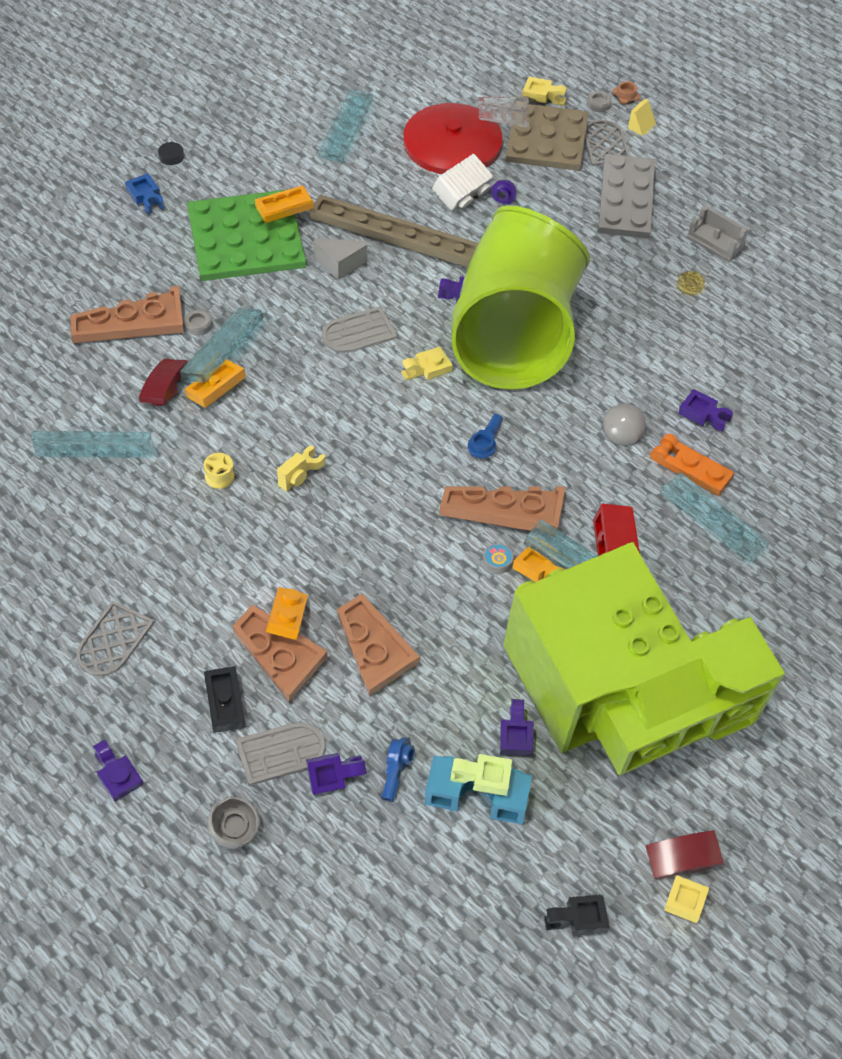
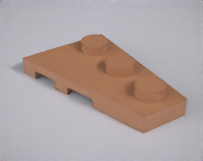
[337,594,420,697]
[233,605,328,702]

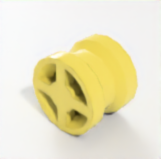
[204,453,234,489]

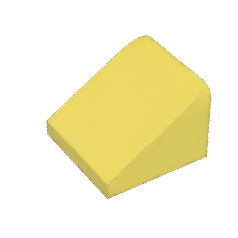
[628,99,656,136]

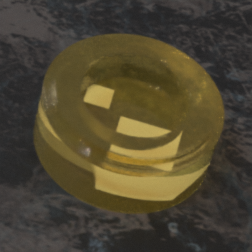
[677,271,705,295]

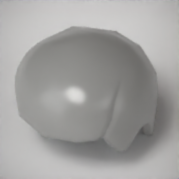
[603,403,646,446]
[207,796,260,849]

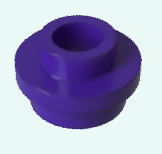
[491,180,516,205]

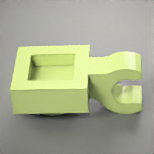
[450,754,512,796]

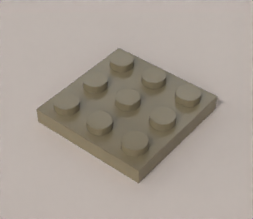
[505,103,589,171]

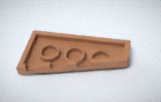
[70,285,184,343]
[439,486,566,535]

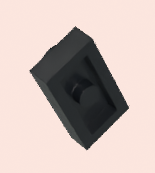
[204,666,246,733]

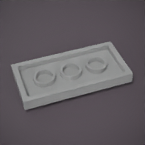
[598,154,655,238]

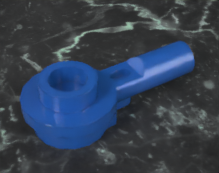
[468,414,503,458]
[381,737,415,802]

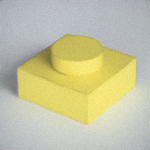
[664,875,709,923]

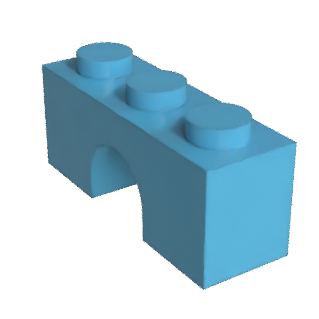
[425,756,532,825]

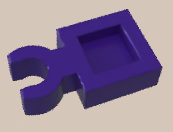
[678,389,733,431]

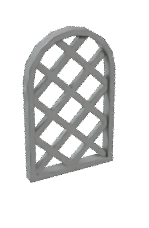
[585,120,630,166]
[77,601,155,676]

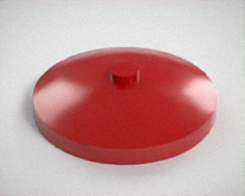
[403,103,503,175]

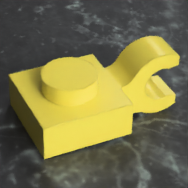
[522,77,567,106]
[401,346,453,381]
[277,446,326,492]

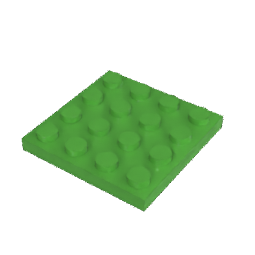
[187,189,306,281]

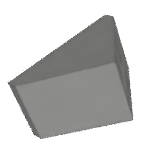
[314,238,367,280]

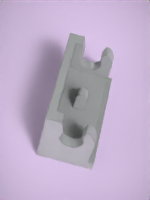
[686,205,748,262]

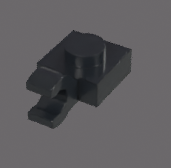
[544,894,609,936]

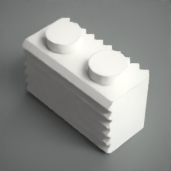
[432,154,494,211]

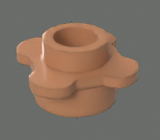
[612,81,641,104]

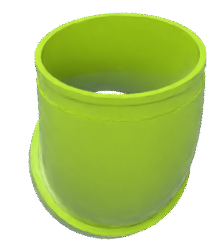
[451,206,590,389]

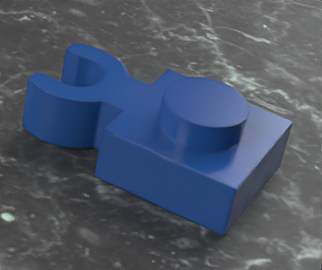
[125,173,164,214]

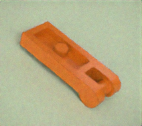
[650,433,735,496]

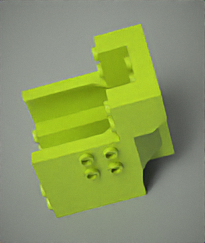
[503,542,785,776]

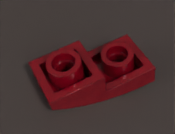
[139,359,190,406]
[645,830,725,880]

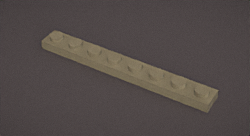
[310,195,478,267]

